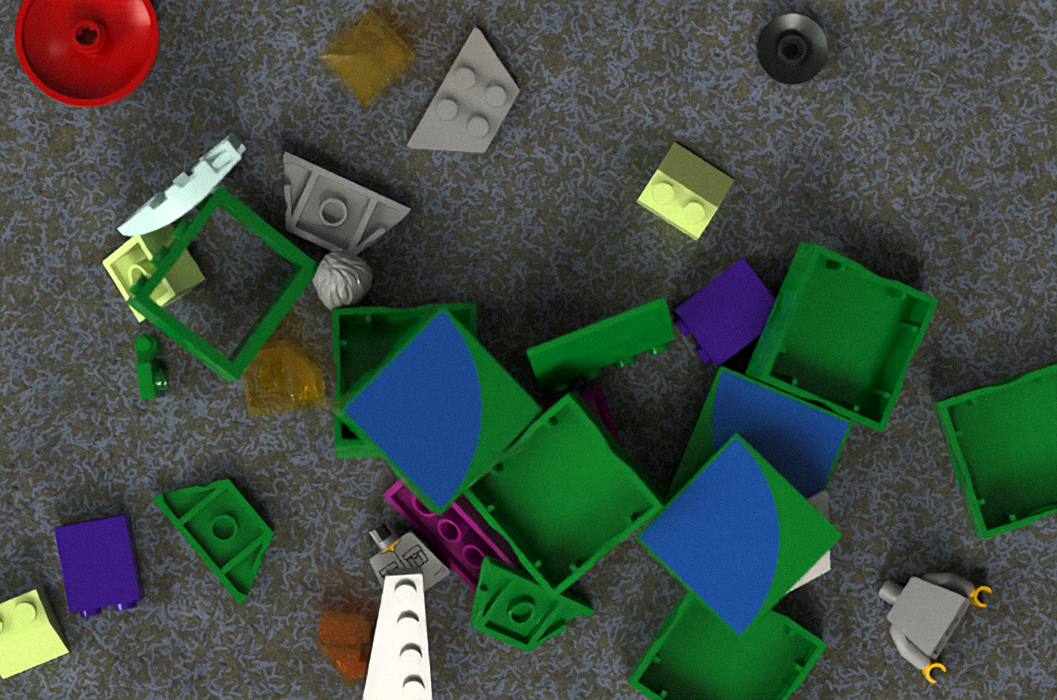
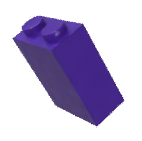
[672,258,775,367]
[54,513,145,617]

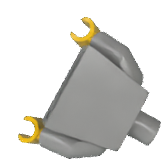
[878,572,992,683]

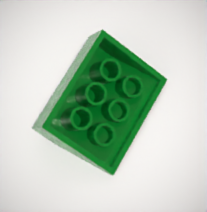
[526,297,675,395]

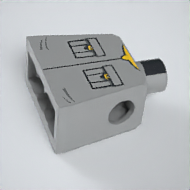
[369,521,452,591]

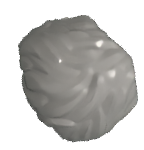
[312,250,373,311]

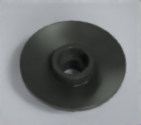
[756,13,828,85]

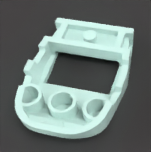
[118,132,246,236]

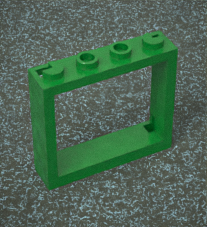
[126,185,319,383]

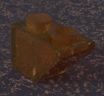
[317,607,372,687]

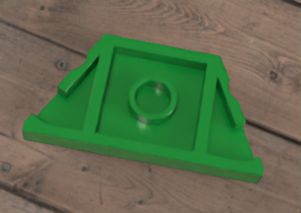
[152,478,275,605]
[470,555,595,652]

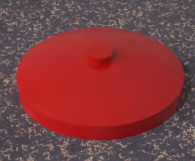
[14,0,160,108]

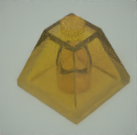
[319,9,419,109]
[242,338,327,418]

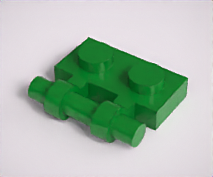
[135,334,169,400]

